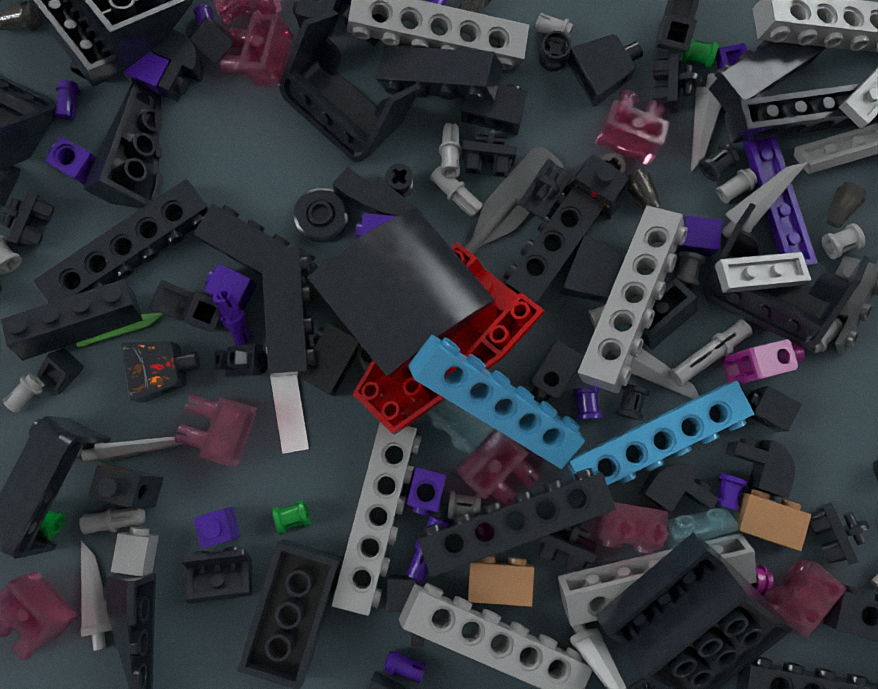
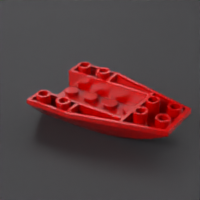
[352,242,545,435]

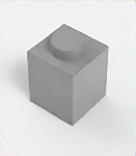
[111,526,159,576]

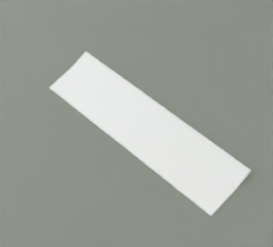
[266,347,309,454]

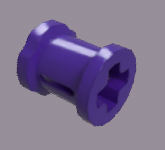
[573,387,603,420]
[716,473,748,512]

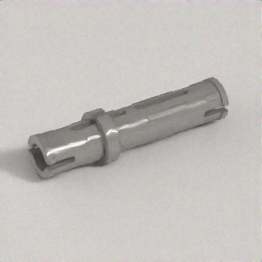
[669,319,753,387]

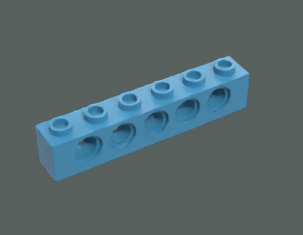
[408,335,585,469]
[566,381,754,494]

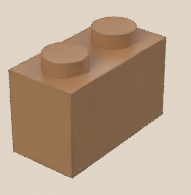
[730,489,811,551]
[467,555,534,607]

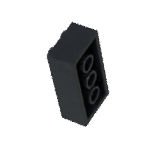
[237,539,343,689]

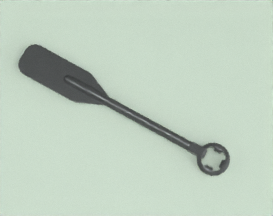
[356,147,564,372]

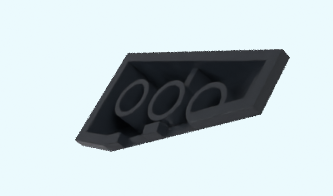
[83,80,162,209]
[103,573,156,689]

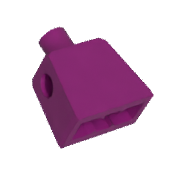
[721,339,805,384]

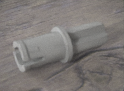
[439,123,462,178]
[430,165,482,217]
[79,507,145,534]

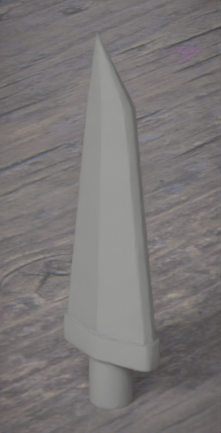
[691,73,721,172]
[721,161,809,239]
[610,348,699,399]
[81,437,193,463]
[80,540,112,651]
[570,624,627,689]

